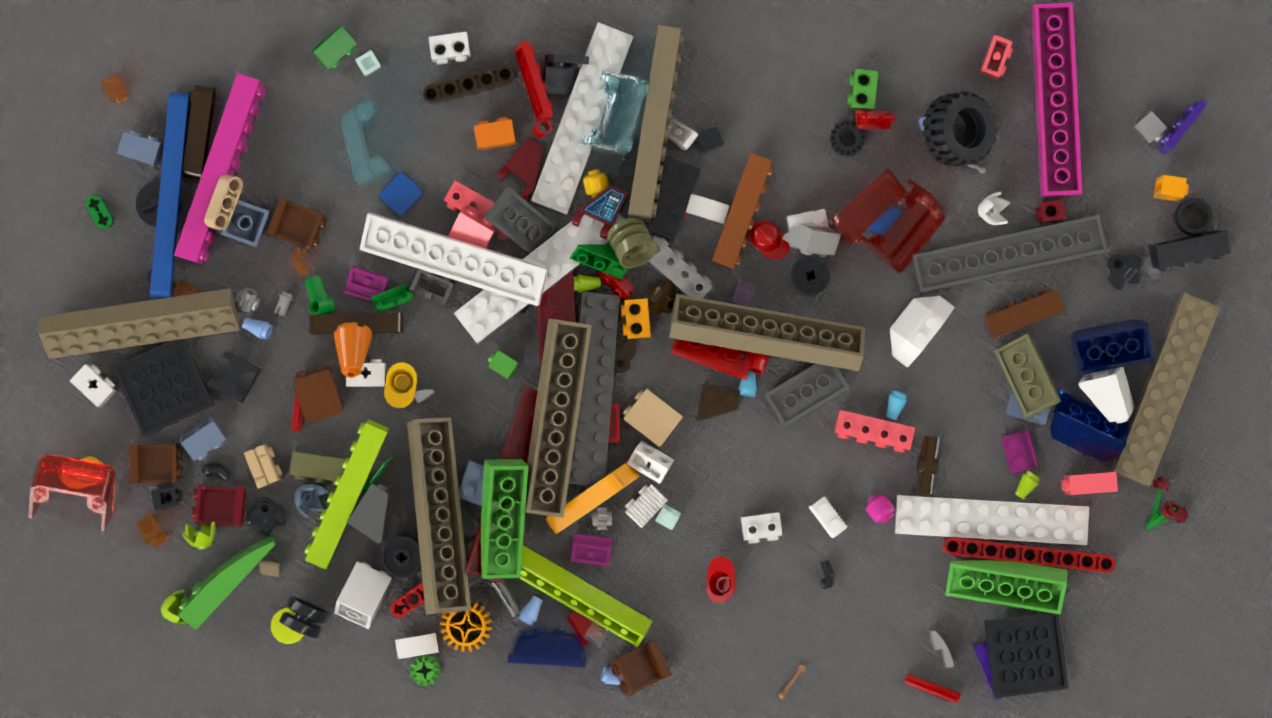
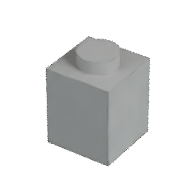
[1134,111,1167,143]

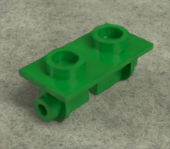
[371,283,413,313]

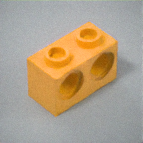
[1153,175,1189,201]
[621,298,651,339]

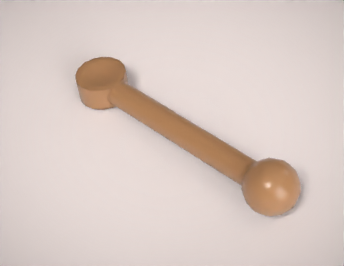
[779,665,805,699]

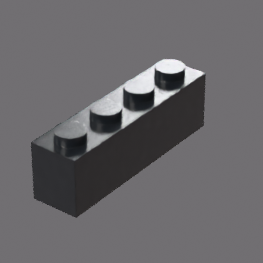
[1149,230,1231,271]

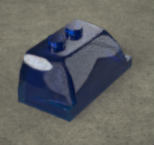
[1071,319,1154,376]
[1050,390,1129,462]
[507,627,586,667]

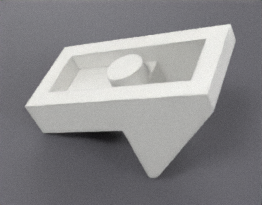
[666,118,698,151]

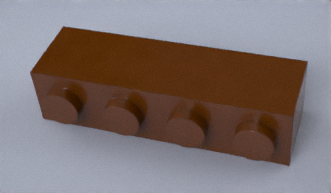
[983,288,1066,339]

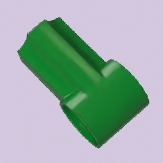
[305,276,334,315]

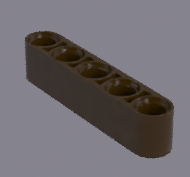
[423,65,515,105]
[182,85,216,180]
[310,313,404,335]

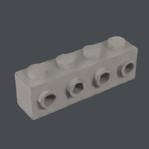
[648,236,713,299]

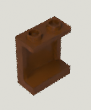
[267,197,327,251]
[293,365,344,424]
[129,444,183,484]
[610,640,672,697]

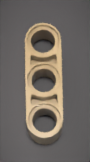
[204,174,243,230]

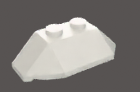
[890,296,955,368]

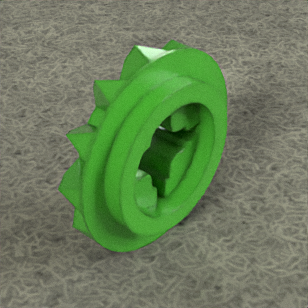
[409,655,441,686]

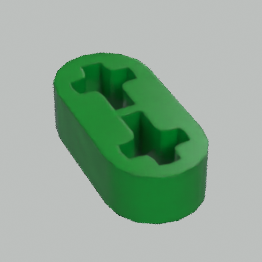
[86,195,114,230]

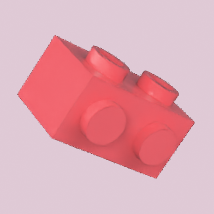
[979,35,1013,81]

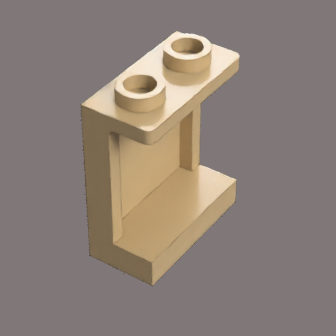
[623,389,683,447]

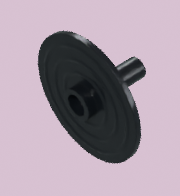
[135,181,182,227]

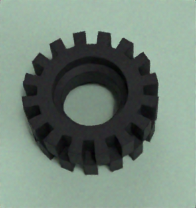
[830,120,865,156]

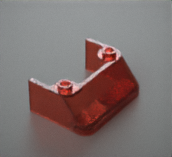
[828,168,907,247]
[861,179,946,273]
[28,454,116,531]

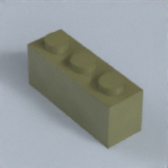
[289,451,345,485]

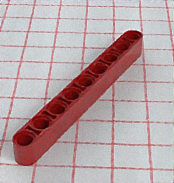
[942,537,1115,573]

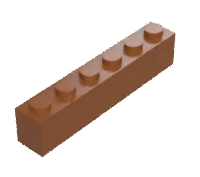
[711,153,774,270]

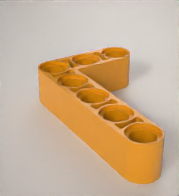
[545,462,640,534]

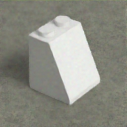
[1079,364,1135,423]
[334,562,392,629]

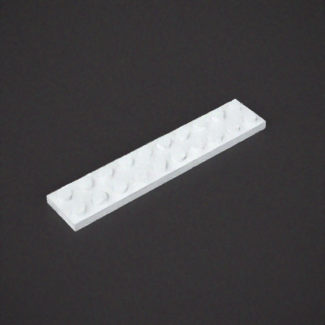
[531,22,633,215]
[360,212,549,306]
[454,213,624,344]
[895,495,1089,545]

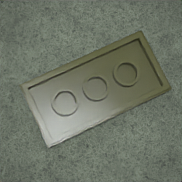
[994,333,1062,419]

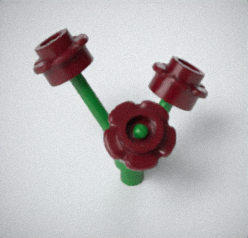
[1144,476,1188,531]

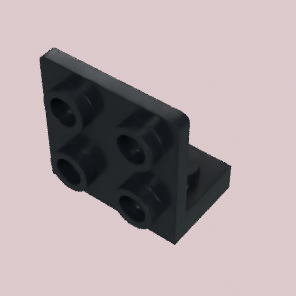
[544,54,589,95]

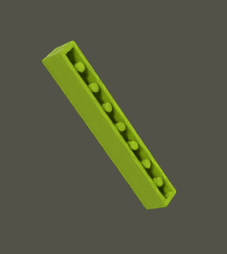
[304,419,389,569]
[520,546,652,647]

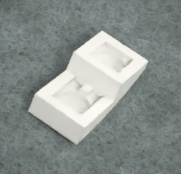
[686,194,730,224]
[395,633,439,659]

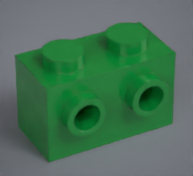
[311,26,357,69]

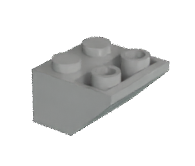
[783,224,841,257]

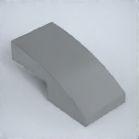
[399,389,435,409]
[929,629,954,668]

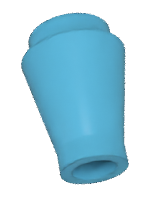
[738,370,757,397]
[886,390,907,420]

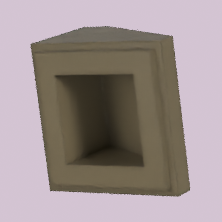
[259,560,281,577]

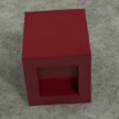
[1035,199,1066,223]

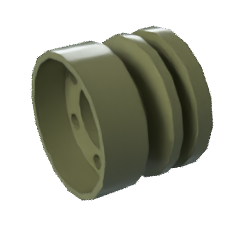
[607,217,657,268]

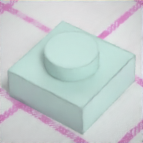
[355,50,382,77]

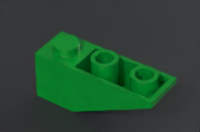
[570,244,629,279]

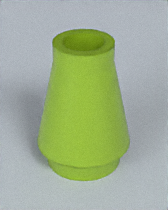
[573,274,601,293]
[1014,470,1041,500]

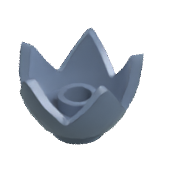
[294,484,328,518]

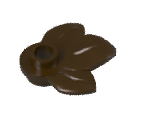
[648,279,676,315]
[614,338,636,373]

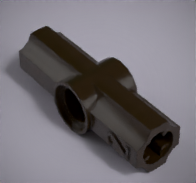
[915,435,940,495]

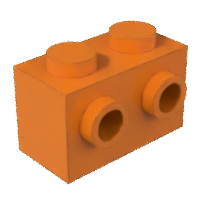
[474,117,516,151]

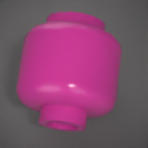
[866,495,895,524]

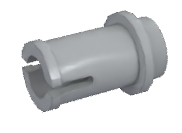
[274,291,293,316]

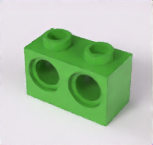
[847,69,878,110]
[487,350,520,380]

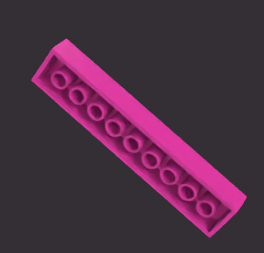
[1031,3,1083,198]
[174,73,266,266]

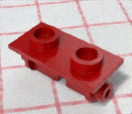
[855,110,896,130]
[597,271,635,302]

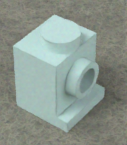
[655,504,681,530]

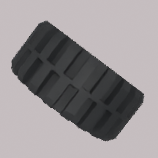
[922,91,997,166]

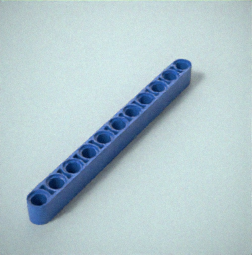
[150,92,190,298]

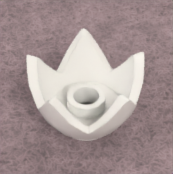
[978,191,1010,225]

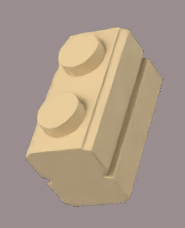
[244,444,283,489]

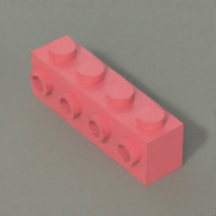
[444,181,510,240]
[834,410,915,453]

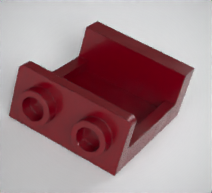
[191,484,247,528]

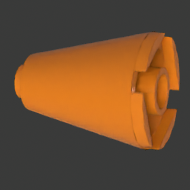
[334,322,372,378]

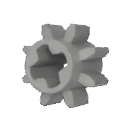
[234,288,260,312]
[592,507,612,530]

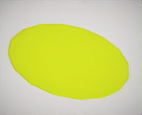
[271,608,304,644]

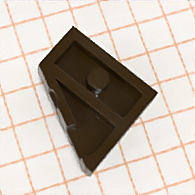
[696,384,740,421]

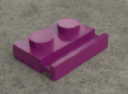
[344,265,389,302]
[1001,430,1038,474]
[570,533,612,567]

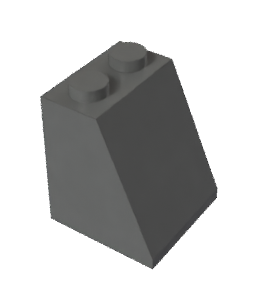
[347,482,392,544]

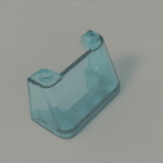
[581,71,648,154]
[340,99,394,186]

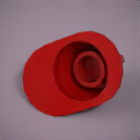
[748,219,790,260]
[706,556,737,603]

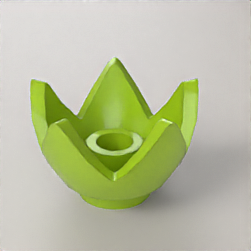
[182,522,216,550]
[161,589,187,624]

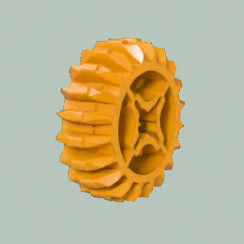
[440,600,492,652]

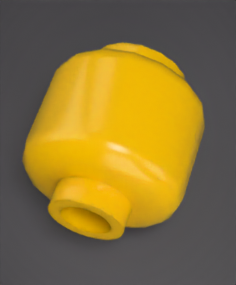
[583,169,609,198]

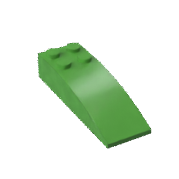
[481,459,528,579]
[178,535,275,630]
[945,560,1068,614]

